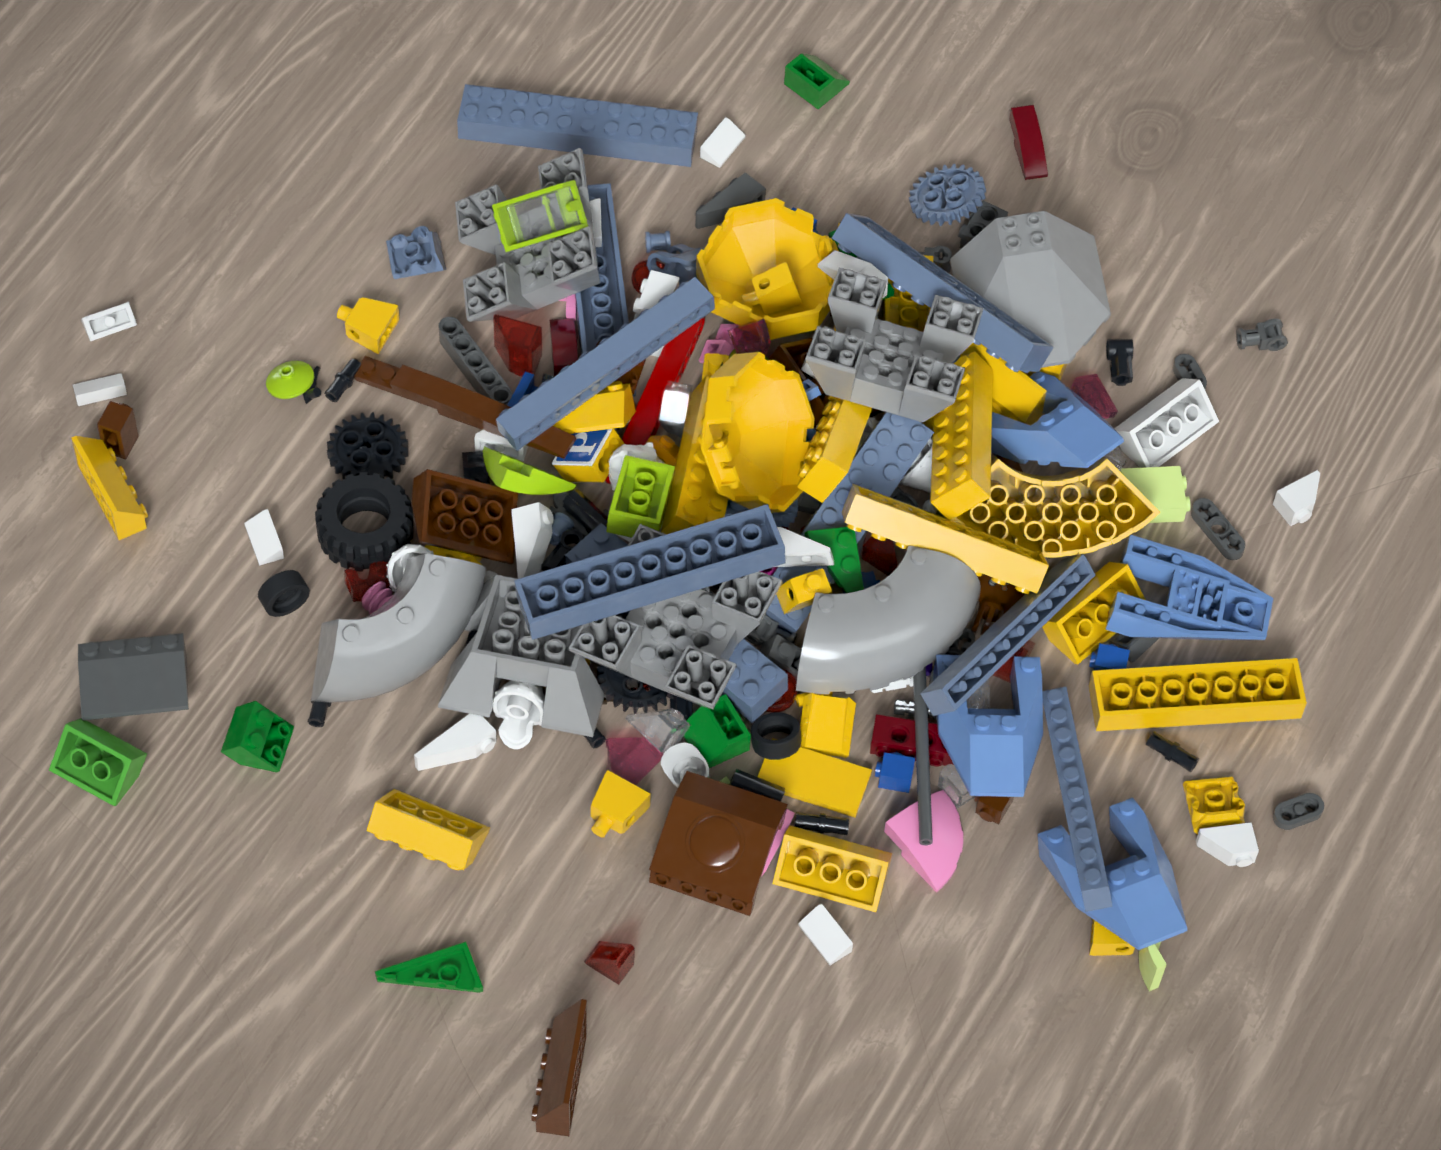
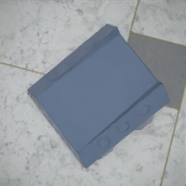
[386,226,447,279]

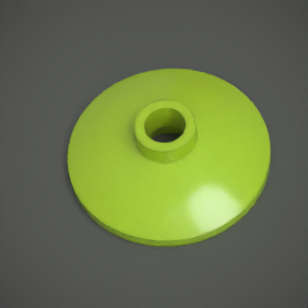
[266,361,314,399]

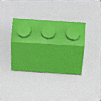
[49,718,147,806]

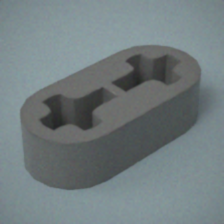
[1173,354,1207,389]

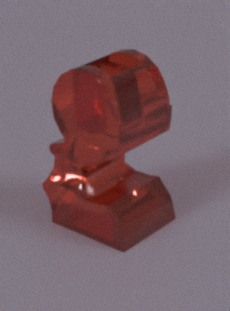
[344,562,391,602]

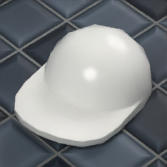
[661,742,709,788]

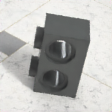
[958,201,1008,249]

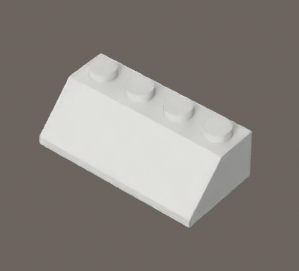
[1114,378,1219,468]

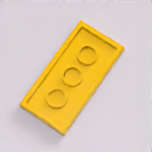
[758,738,872,818]

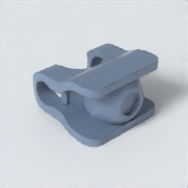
[647,244,704,286]

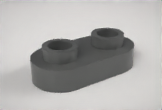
[1273,793,1324,830]

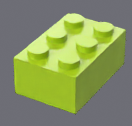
[606,455,675,538]

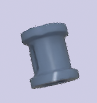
[645,231,671,253]
[549,512,574,546]

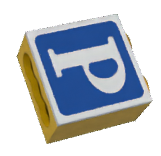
[552,428,624,482]

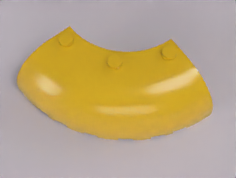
[952,454,1161,558]

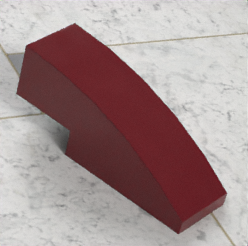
[1009,105,1048,180]
[549,318,578,377]

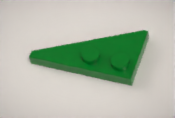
[804,527,864,594]
[375,942,483,993]

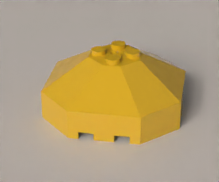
[696,198,839,340]
[701,352,815,513]

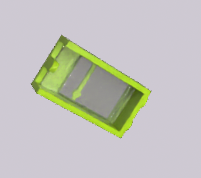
[492,180,588,252]

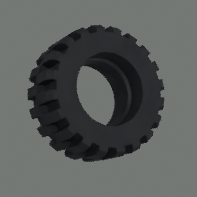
[315,472,414,572]

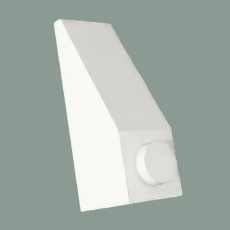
[818,250,888,298]
[511,502,554,579]
[775,527,834,567]
[414,714,496,771]

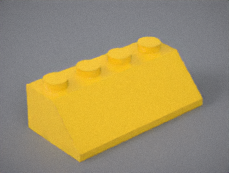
[960,343,1047,426]
[553,381,636,434]
[71,436,148,540]
[1042,562,1146,665]
[367,789,490,870]
[772,825,893,912]

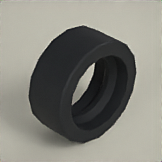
[258,570,310,617]
[751,712,802,760]

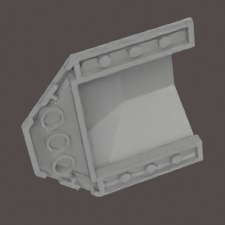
[950,211,1111,371]

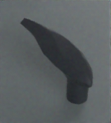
[303,366,321,404]

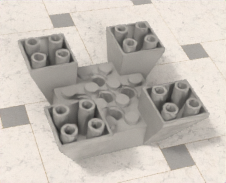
[455,148,600,322]
[806,267,984,422]
[569,524,782,709]
[438,575,625,737]

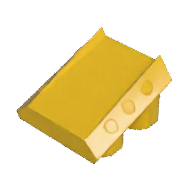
[800,693,856,758]
[1183,777,1245,835]

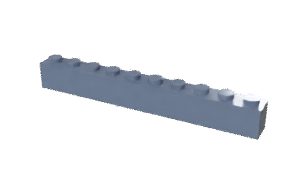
[496,277,715,451]
[920,554,1095,716]
[1042,687,1113,912]

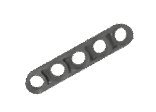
[438,317,512,405]

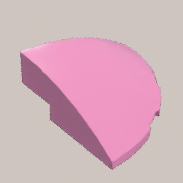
[884,790,963,893]

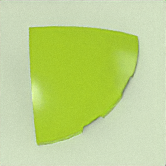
[483,446,576,495]

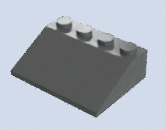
[78,633,189,721]

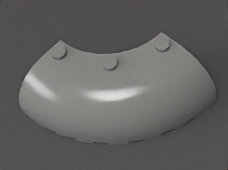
[796,545,981,694]
[311,553,486,703]

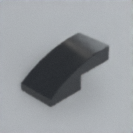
[462,451,490,485]

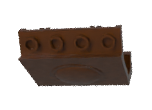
[649,771,788,916]

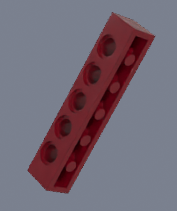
[870,714,956,769]

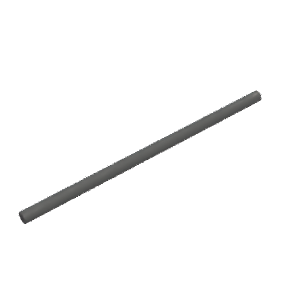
[913,666,933,846]

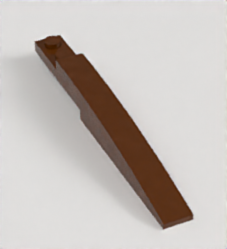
[354,356,576,459]

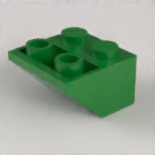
[784,53,850,109]
[679,694,751,769]
[221,701,294,772]

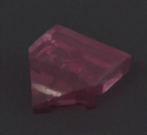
[727,319,771,356]
[1069,374,1118,419]
[606,737,664,785]

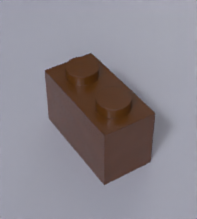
[97,401,139,460]

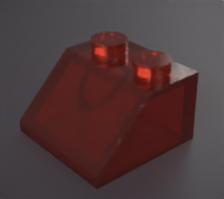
[493,314,542,377]

